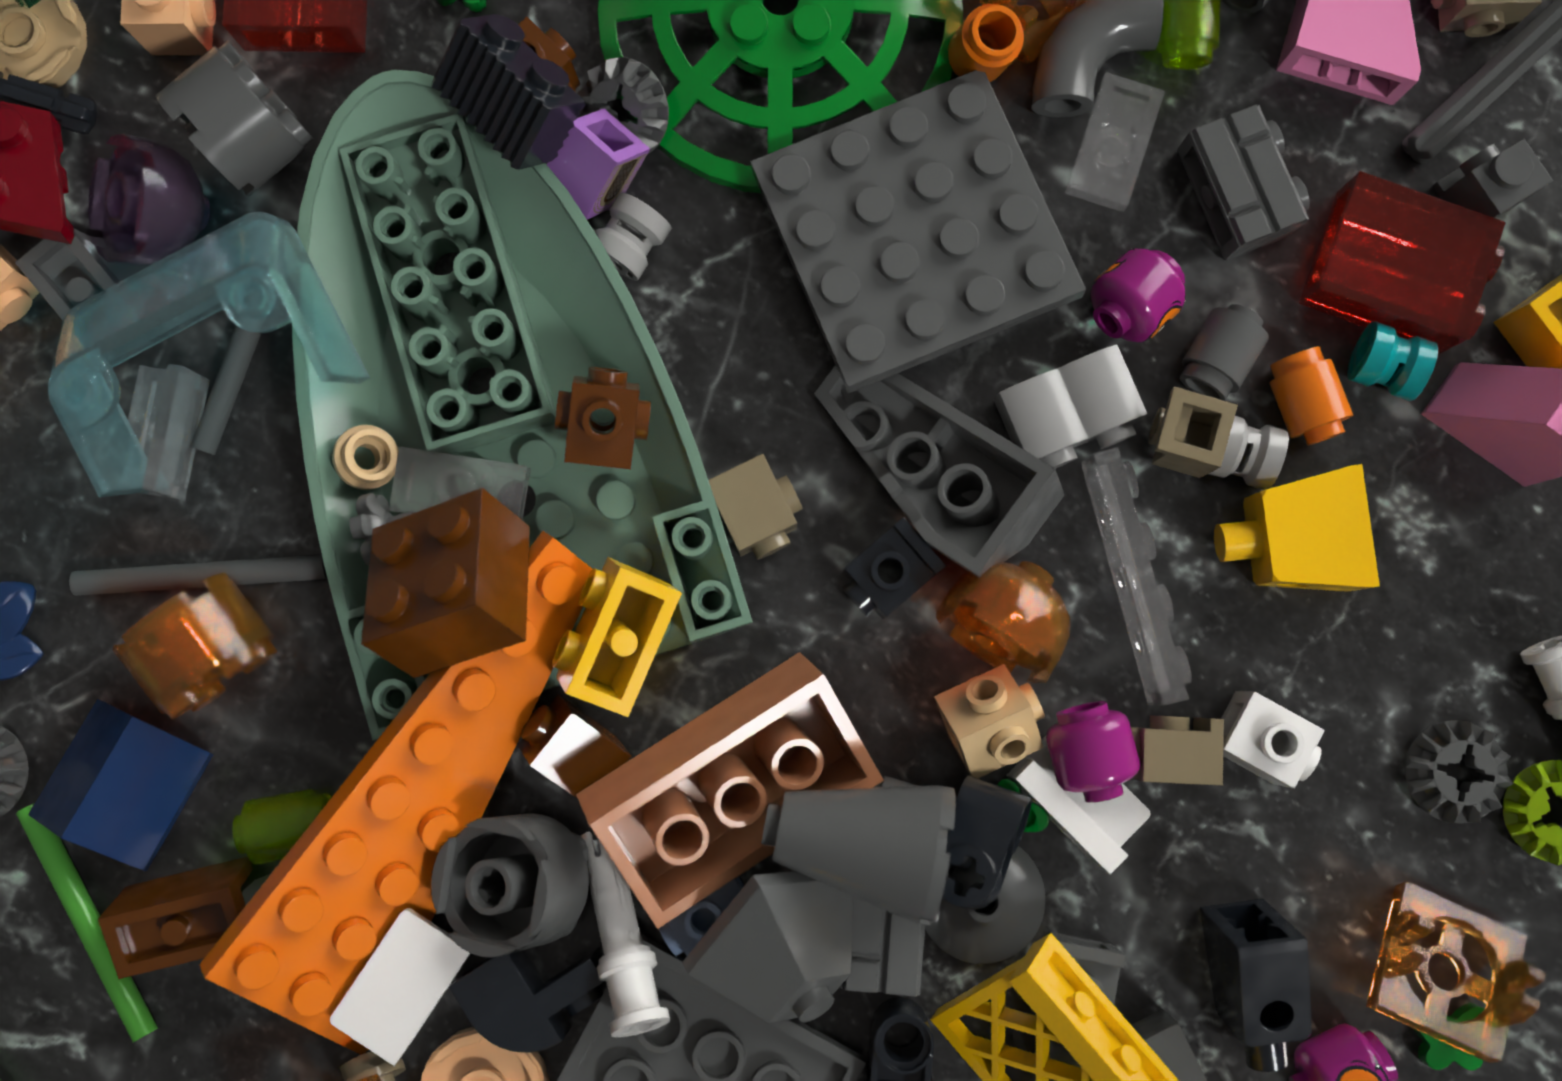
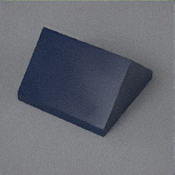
[28,699,214,871]

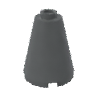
[761,785,956,925]

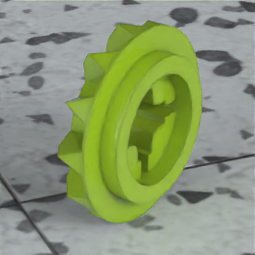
[1503,760,1562,866]

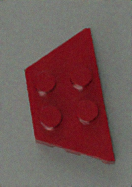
[0,101,74,244]

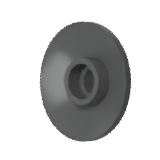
[925,846,1046,964]

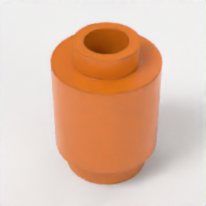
[948,4,1024,82]
[1269,347,1354,446]

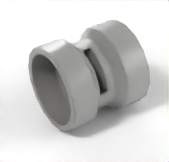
[595,192,672,281]
[1209,415,1289,490]

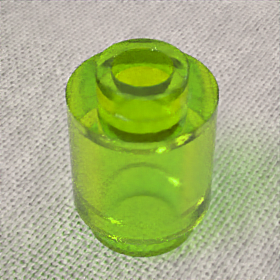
[1156,0,1221,70]
[232,789,331,865]

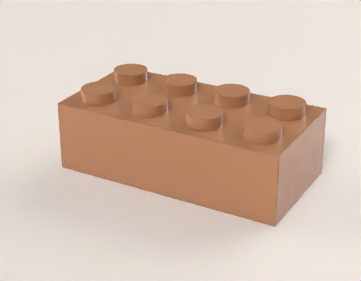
[576,652,884,929]

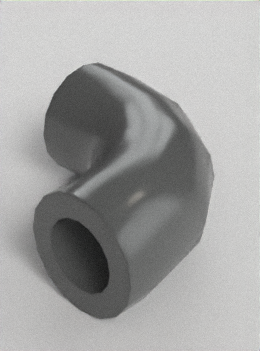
[1032,0,1163,118]

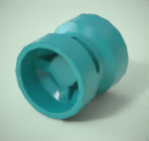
[1347,321,1438,401]

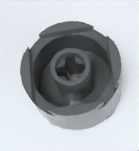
[155,41,313,197]
[431,813,589,957]

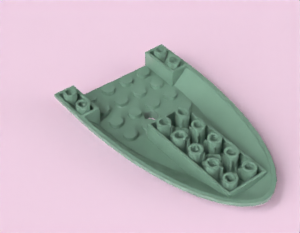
[292,70,753,740]

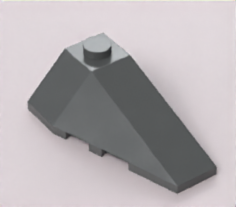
[814,365,1065,579]

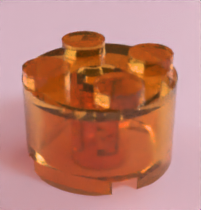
[112,572,278,719]

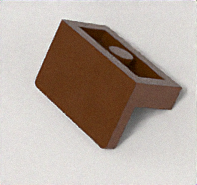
[98,857,253,979]

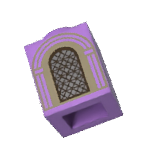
[546,108,650,219]

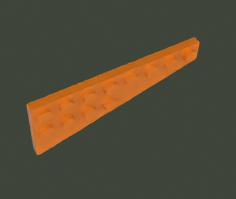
[200,531,593,1055]

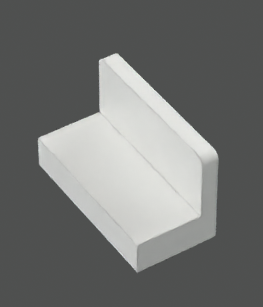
[1006,736,1150,874]
[330,908,471,1066]

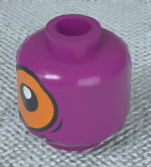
[1090,248,1186,343]
[1289,1023,1398,1081]

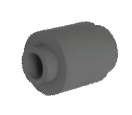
[1180,304,1269,401]

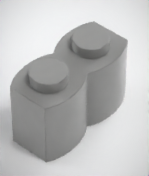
[994,344,1147,468]

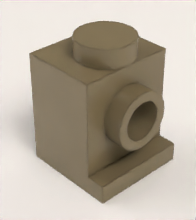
[1148,386,1238,478]
[1131,715,1224,786]

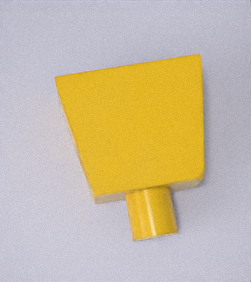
[1214,464,1380,592]

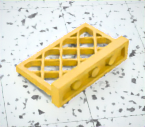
[930,933,1179,1081]

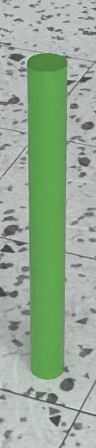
[16,803,158,1043]

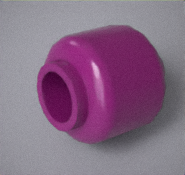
[1046,701,1140,803]

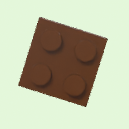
[361,487,530,678]

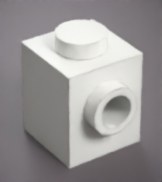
[1221,691,1325,788]

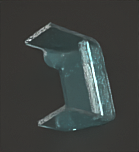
[48,212,370,497]

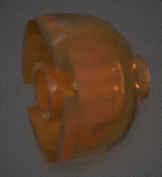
[936,561,1071,683]

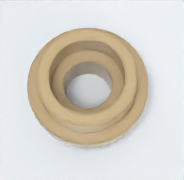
[332,425,400,490]

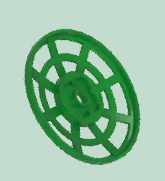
[598,0,963,193]

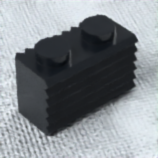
[431,14,586,170]

